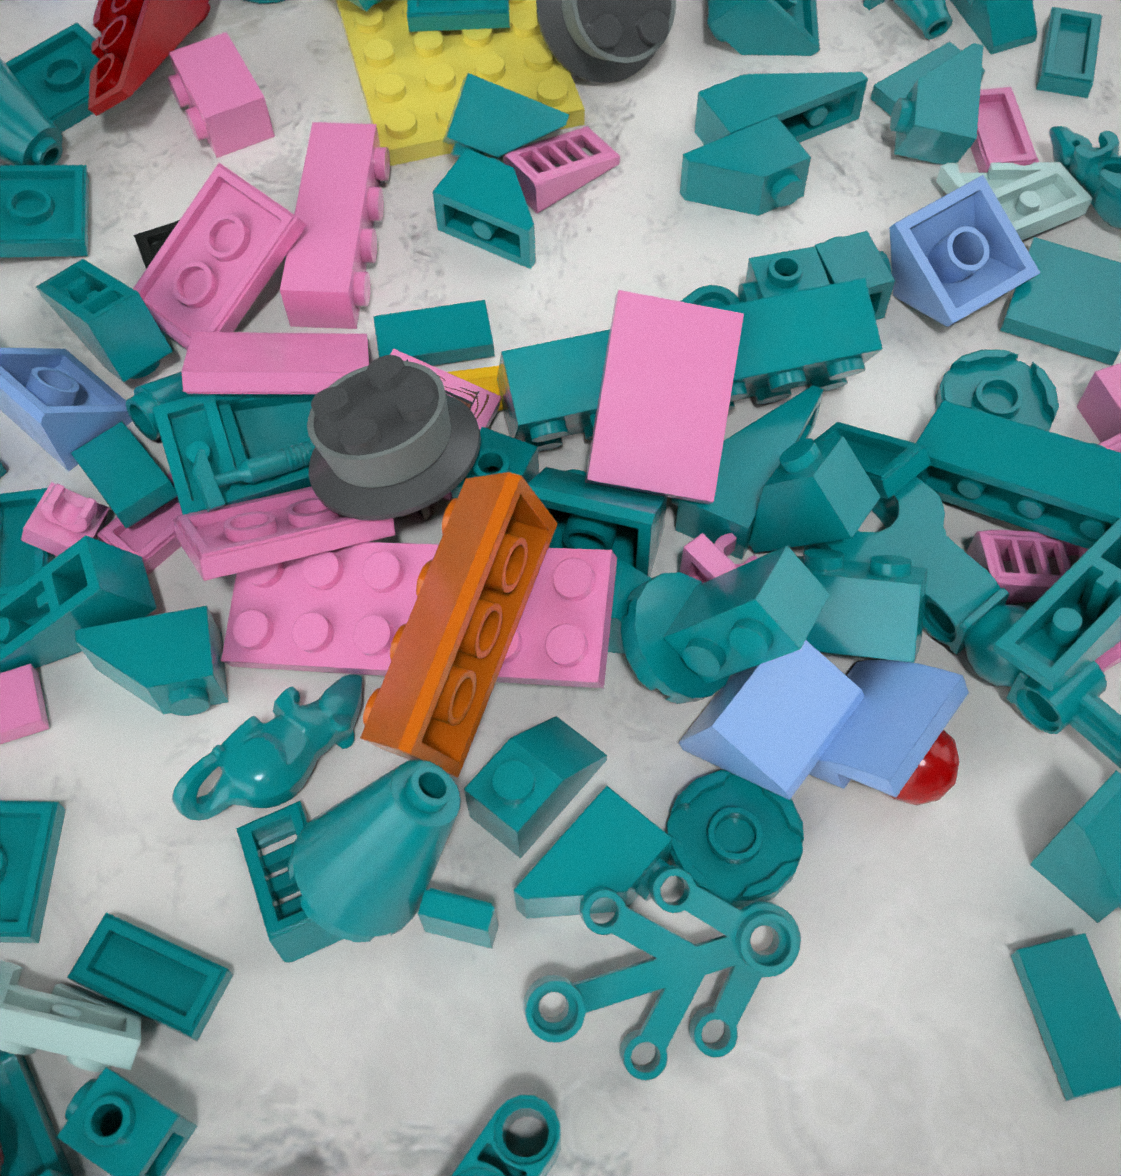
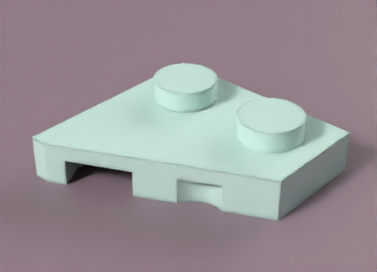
[936,162,1092,240]
[0,961,141,1072]

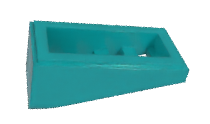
[236,801,343,963]

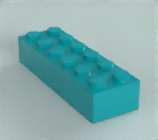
[497,277,883,452]

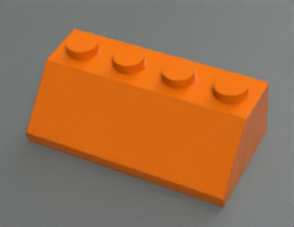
[360,472,558,778]

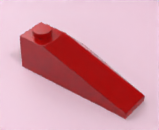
[88,0,211,116]

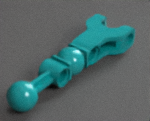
[803,477,1121,769]

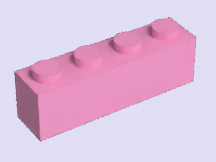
[280,122,390,329]

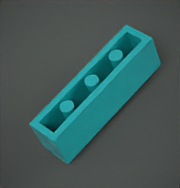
[916,400,1121,549]

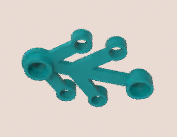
[523,865,801,1080]

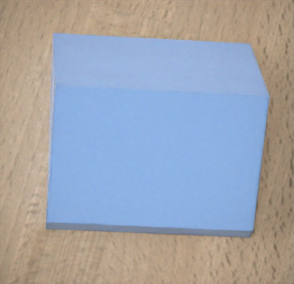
[890,175,1040,327]
[0,348,132,471]
[679,640,864,800]

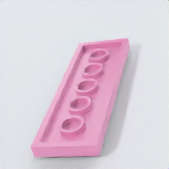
[221,542,617,688]

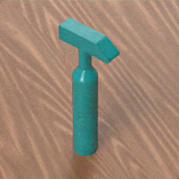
[192,440,315,512]

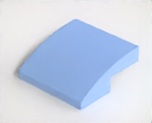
[809,659,969,797]

